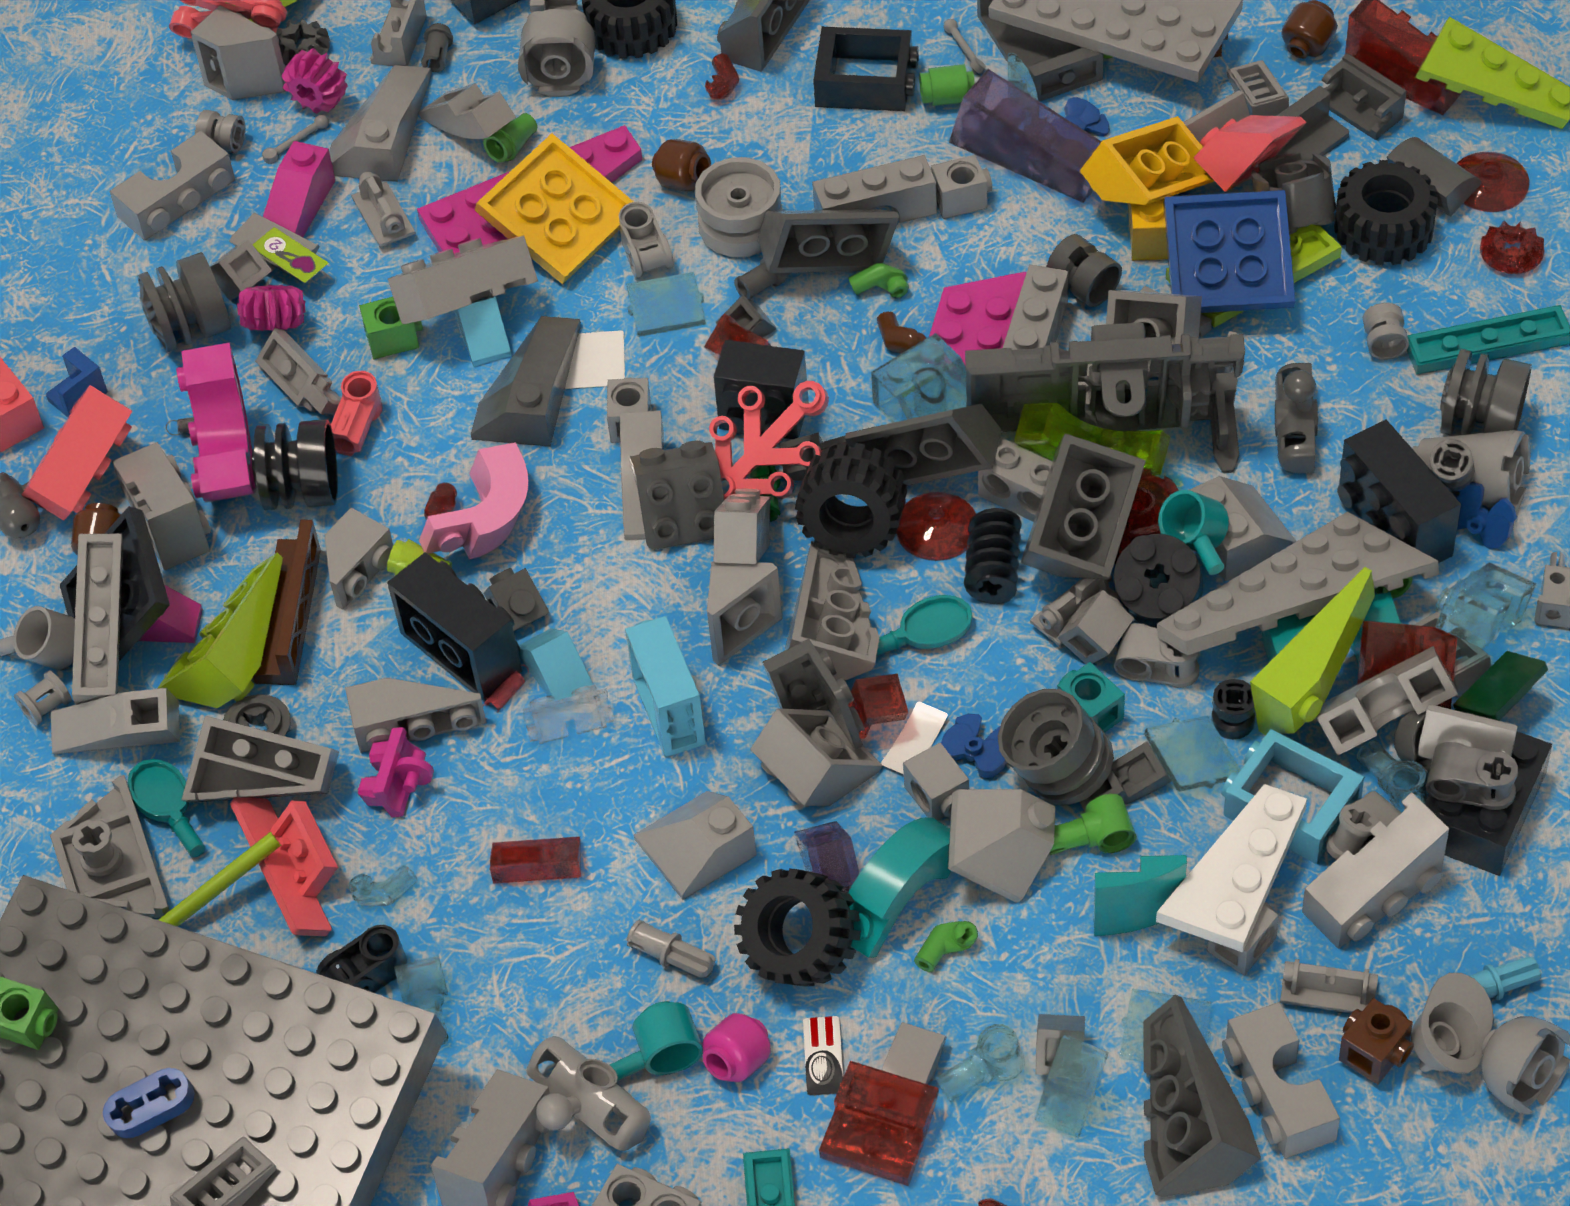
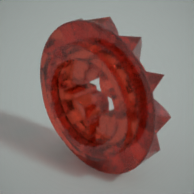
[1480,221,1545,274]

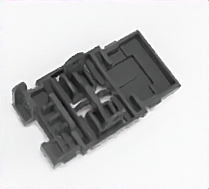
[965,322,1245,472]

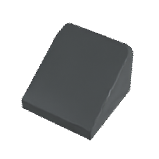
[715,295,776,343]

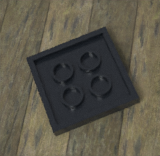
[60,506,170,661]

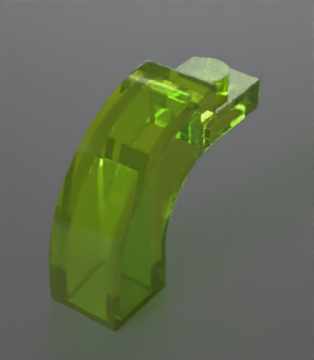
[1014,403,1171,476]

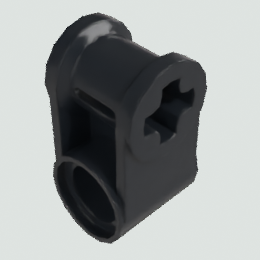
[316,925,407,993]

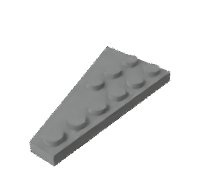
[988,0,1243,83]

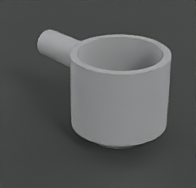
[0,606,75,670]

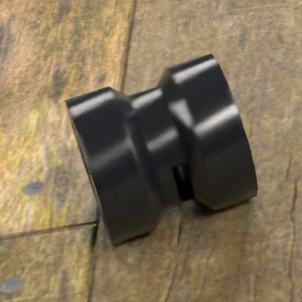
[1211,679,1255,740]

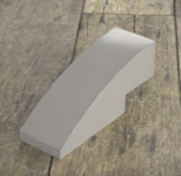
[417,83,516,139]
[620,411,664,540]

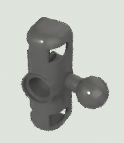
[1275,363,1318,473]

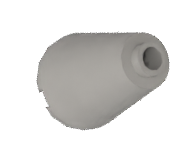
[1412,430,1531,512]

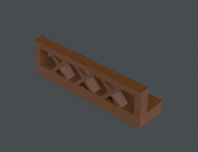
[253,519,321,685]

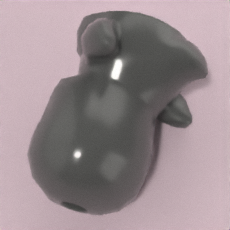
[0,472,40,538]

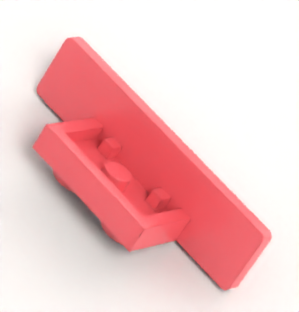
[230,797,338,936]

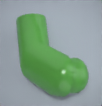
[848,263,909,298]
[914,921,978,972]

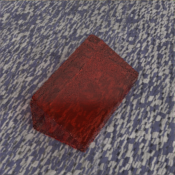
[490,836,581,884]

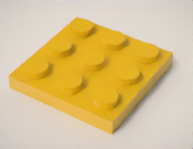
[474,133,634,285]

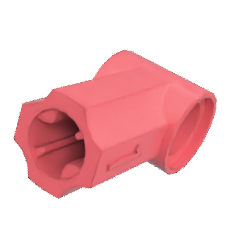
[331,371,383,456]

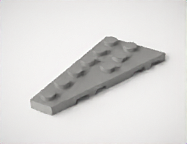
[1157,512,1439,655]

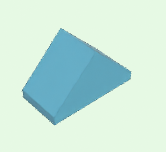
[453,295,512,367]
[519,628,595,710]

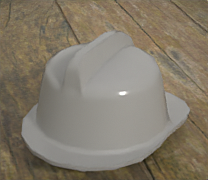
[1411,973,1494,1074]

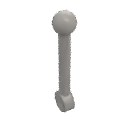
[943,19,986,73]
[262,115,329,164]

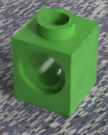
[359,297,423,360]
[0,976,59,1050]

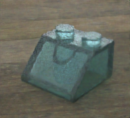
[871,333,966,423]

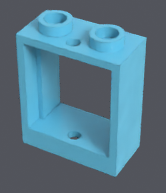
[625,616,706,758]
[1221,729,1364,864]

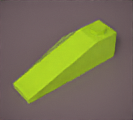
[157,553,283,708]
[1250,567,1375,735]

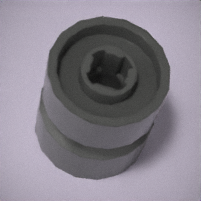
[1046,234,1122,307]

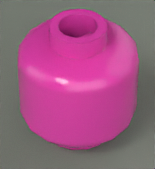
[702,1013,771,1083]

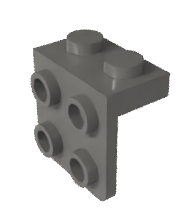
[630,440,724,550]
[762,639,864,750]

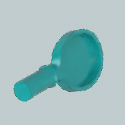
[876,595,972,656]
[127,759,205,858]

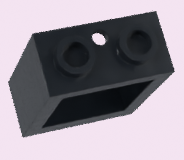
[813,26,919,111]

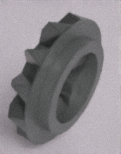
[276,19,330,65]
[223,694,292,736]

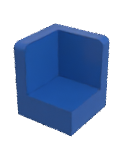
[46,347,108,417]

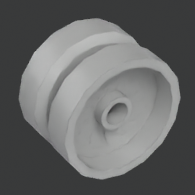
[695,157,782,257]

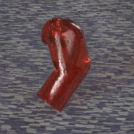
[705,53,740,100]
[424,482,457,520]

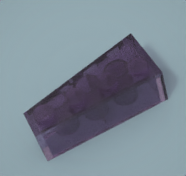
[949,69,1101,203]

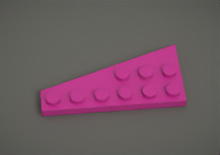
[417,125,643,254]

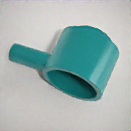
[1158,490,1229,575]
[609,1001,703,1081]

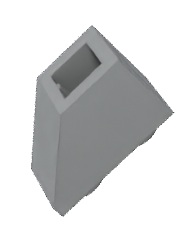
[325,508,393,610]

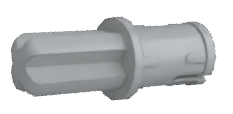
[627,919,716,978]

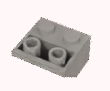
[190,5,285,100]

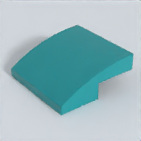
[1093,855,1187,936]

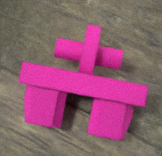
[358,727,434,817]

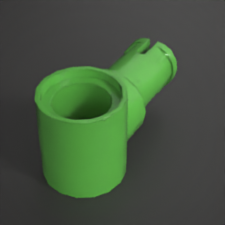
[1049,794,1137,855]

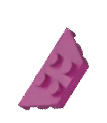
[926,272,1027,381]

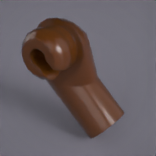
[877,311,927,355]

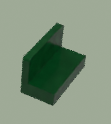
[1453,651,1548,721]

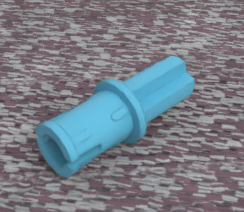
[1470,957,1541,1001]

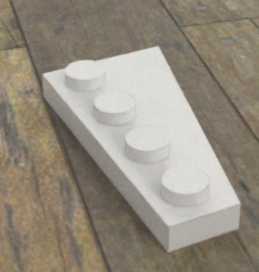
[1156,784,1307,952]

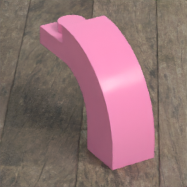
[419,442,528,560]

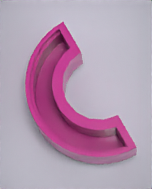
[176,342,256,503]

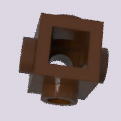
[1339,998,1414,1085]

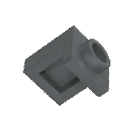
[483,568,549,632]

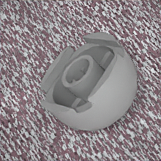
[1481,1016,1570,1115]

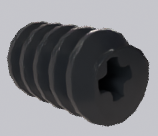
[963,508,1022,604]

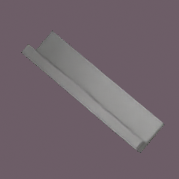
[72,534,123,705]

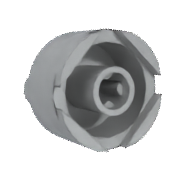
[518,9,596,97]

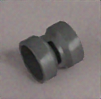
[1430,439,1475,492]

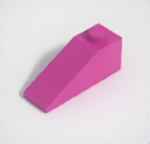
[263,141,336,237]

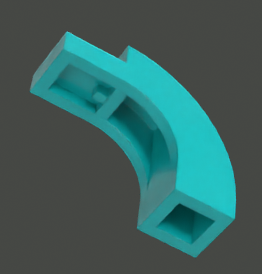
[848,817,951,958]

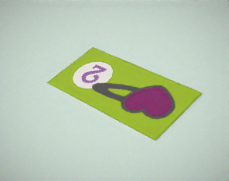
[252,227,329,283]

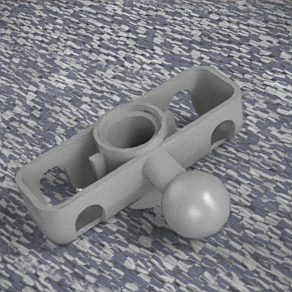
[526,1036,651,1151]

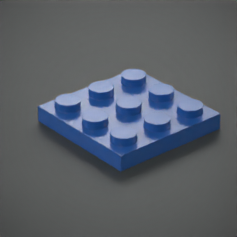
[1164,190,1295,313]

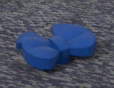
[1048,97,1109,155]
[1456,482,1517,549]
[941,713,1007,778]

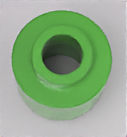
[919,64,975,106]

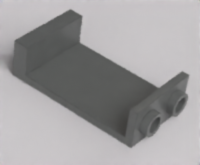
[977,0,1103,103]

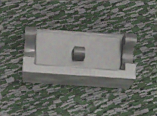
[370,0,427,66]

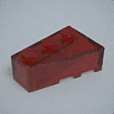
[1345,0,1464,115]

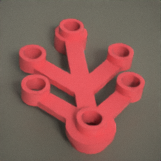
[169,0,287,38]
[709,381,829,500]

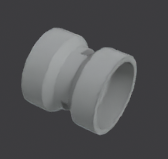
[195,110,246,153]
[1362,303,1409,360]

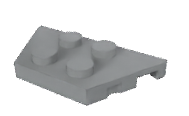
[50,775,170,918]

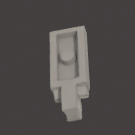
[255,328,341,415]

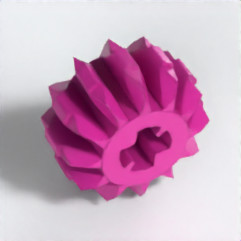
[281,48,348,114]
[237,285,306,331]

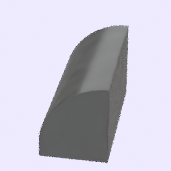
[1387,137,1482,217]

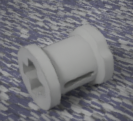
[14,670,72,726]
[72,820,120,877]

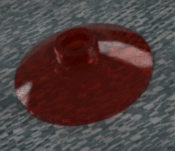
[1457,152,1529,212]
[896,492,976,561]

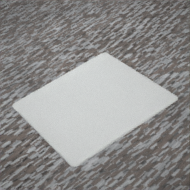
[565,331,625,389]

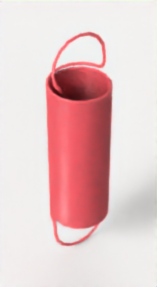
[483,665,529,719]

